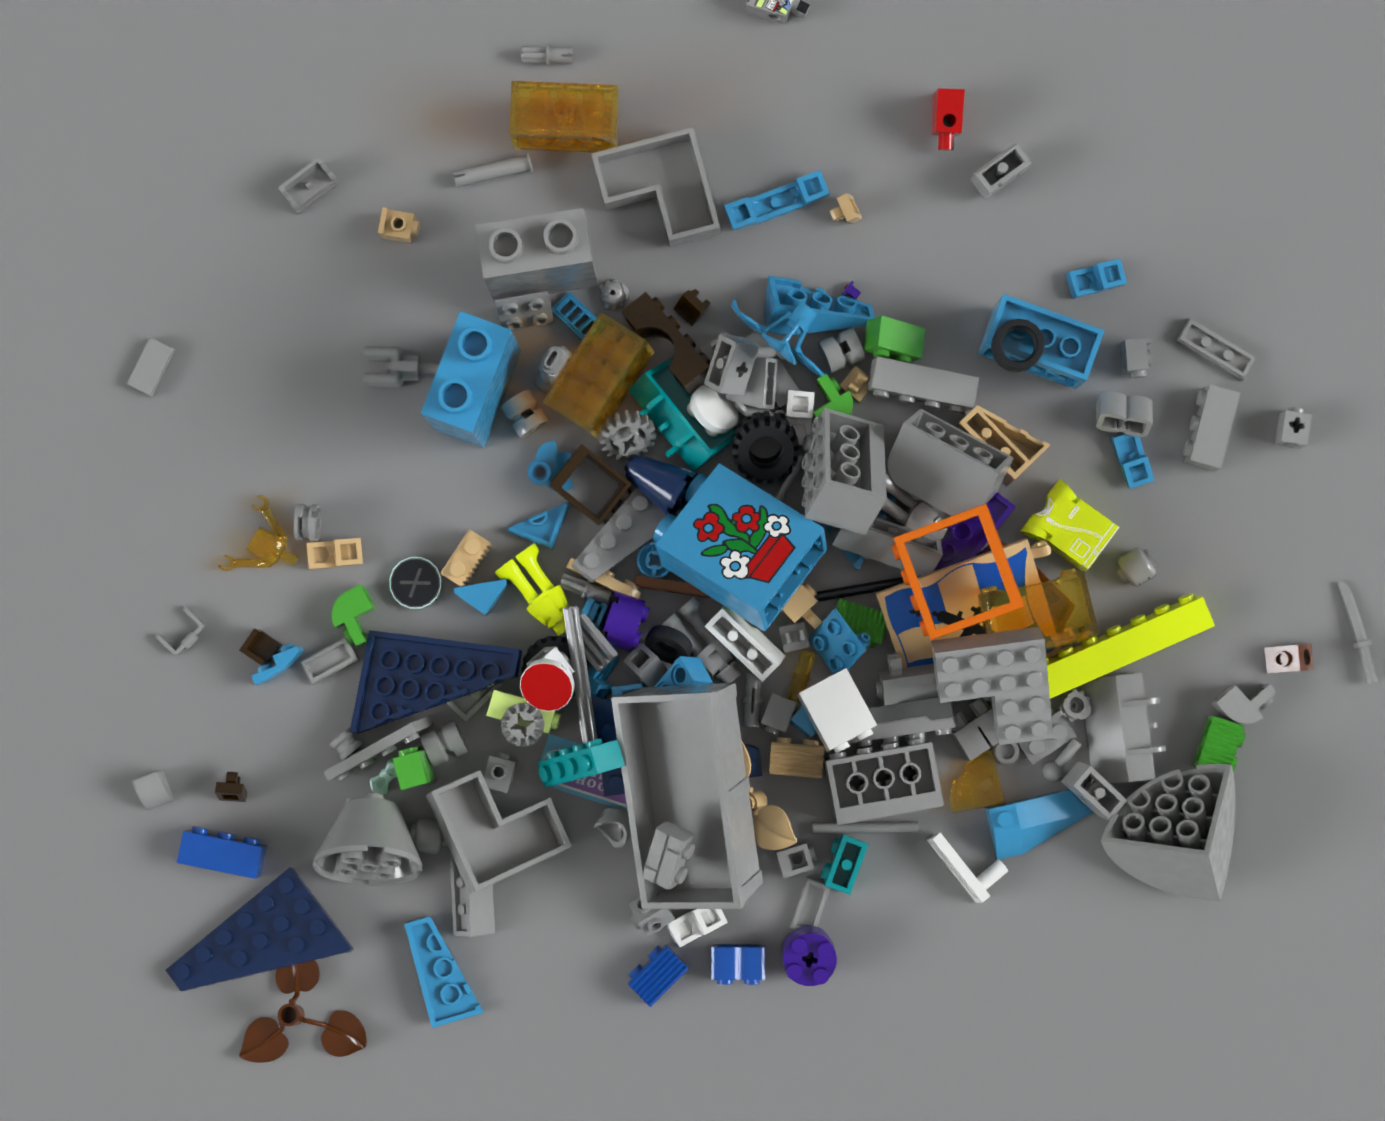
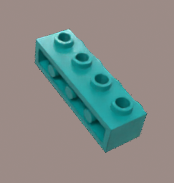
[537,739,625,788]

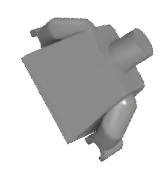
[726,346,786,419]

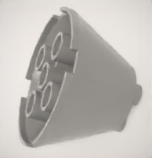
[313,793,422,886]

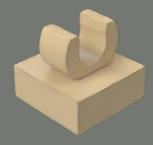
[829,193,863,224]
[839,366,869,403]

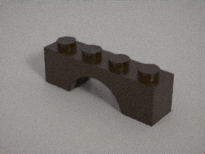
[621,292,711,395]

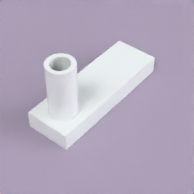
[927,832,1008,903]

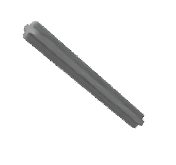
[563,606,598,743]

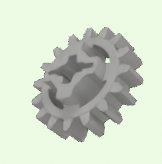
[598,410,656,460]

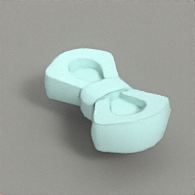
[370,759,397,794]

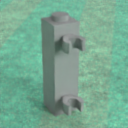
[874,653,938,705]

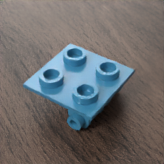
[808,608,870,674]

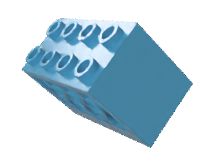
[977,294,1105,390]

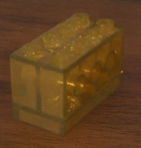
[509,81,620,153]
[543,312,655,439]

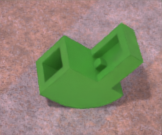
[813,374,853,419]
[332,584,376,647]

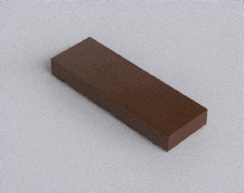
[635,575,711,598]

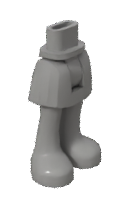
[534,345,575,394]
[881,464,948,540]
[661,596,742,683]

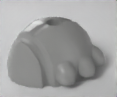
[599,279,629,311]
[1059,689,1091,722]

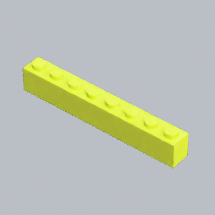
[1046,593,1215,699]

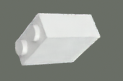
[797,668,877,754]

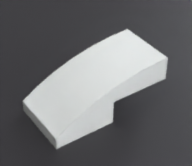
[785,390,815,446]
[666,909,728,948]

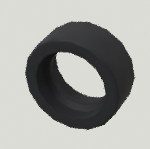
[991,319,1045,372]

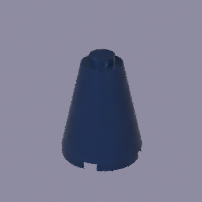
[624,455,699,517]

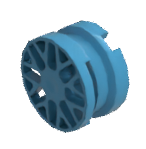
[637,542,671,579]
[581,597,609,637]

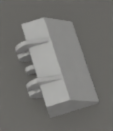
[1081,673,1166,783]

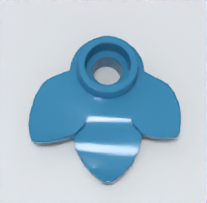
[527,441,574,492]

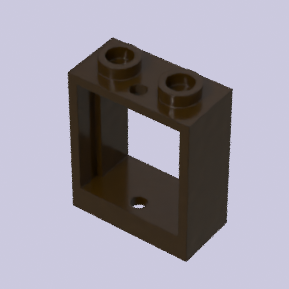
[548,444,631,525]

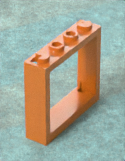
[891,504,1025,640]

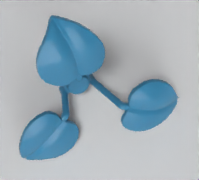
[731,300,830,377]

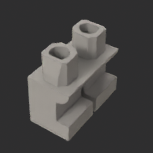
[951,698,999,761]

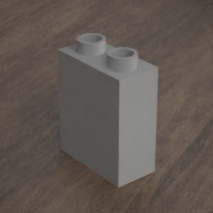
[475,208,598,302]

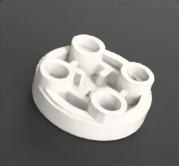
[687,384,739,437]

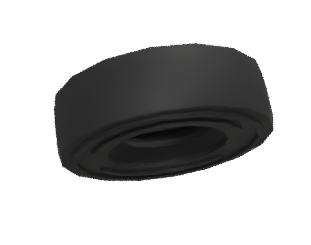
[645,625,692,664]

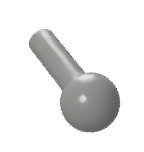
[1042,738,1082,782]

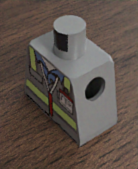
[745,0,811,24]

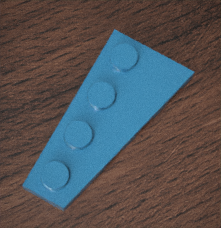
[404,916,484,1028]

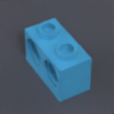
[654,656,713,687]

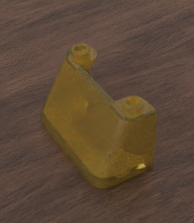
[977,568,1099,650]

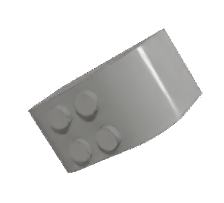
[887,408,1014,516]

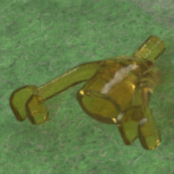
[218,495,299,571]

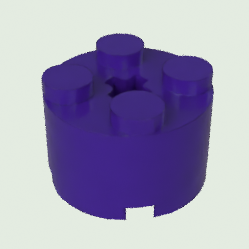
[601,591,650,651]
[781,925,837,986]

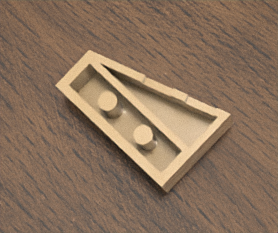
[955,405,1050,487]

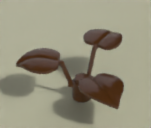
[239,960,367,1063]

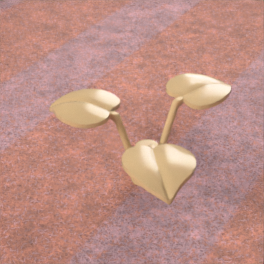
[742,741,797,850]

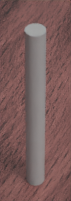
[812,822,919,834]

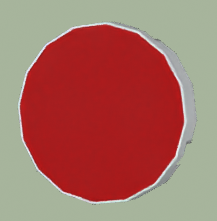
[520,658,575,712]

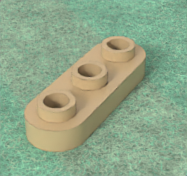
[566,556,641,599]

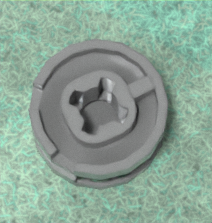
[294,504,321,541]

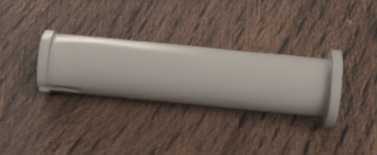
[453,151,534,188]

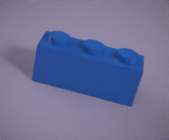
[177,826,267,879]

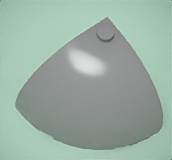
[1101,764,1235,902]

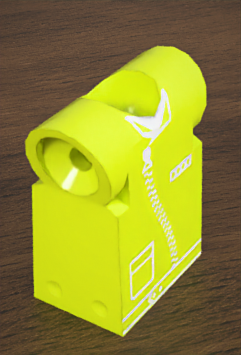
[1020,479,1120,573]

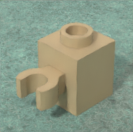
[781,583,822,630]

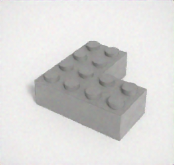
[591,127,720,247]
[931,627,1053,745]
[426,770,572,894]

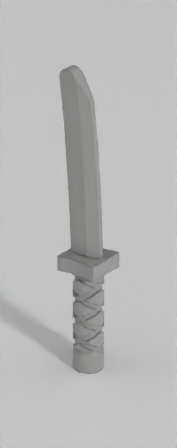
[1337,581,1378,684]

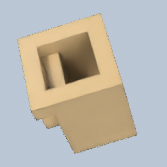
[378,207,420,244]

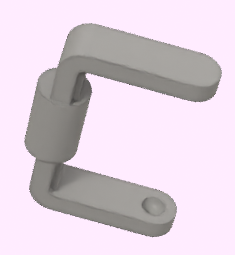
[155,606,205,655]

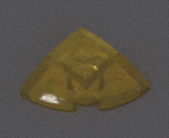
[951,749,1005,813]

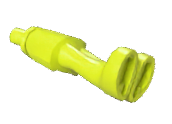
[494,543,569,636]

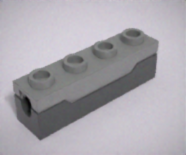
[849,697,958,747]

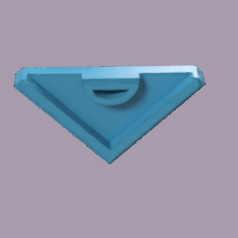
[507,502,570,549]

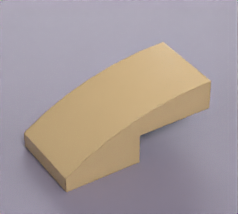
[306,538,363,570]

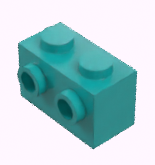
[820,833,869,895]

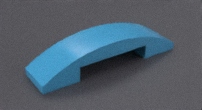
[723,170,830,231]

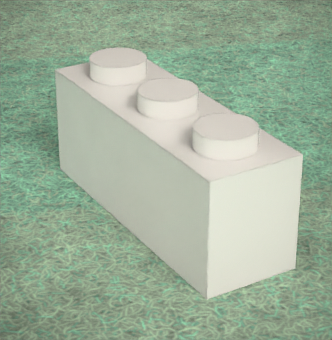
[705,606,785,682]

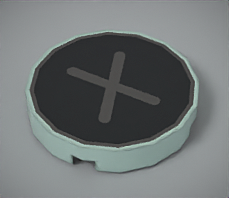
[389,557,442,609]

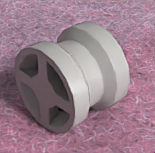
[330,728,363,761]

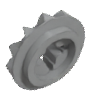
[501,703,544,746]

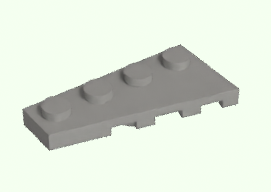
[571,488,666,583]
[324,716,434,781]

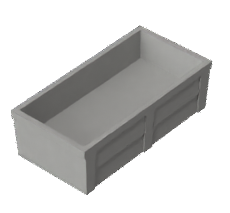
[611,683,763,909]

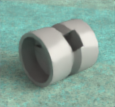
[818,328,865,373]
[500,390,549,439]
[420,721,469,767]

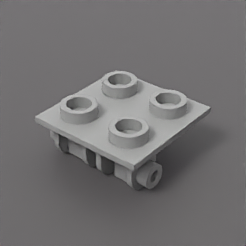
[495,291,554,331]

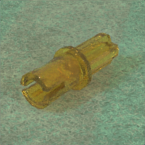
[786,650,816,703]

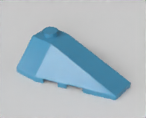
[764,276,875,335]
[985,789,1093,860]

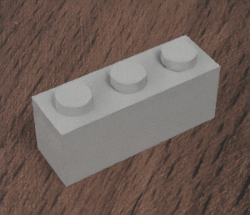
[1183,384,1241,471]

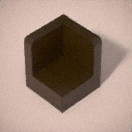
[239,628,282,665]

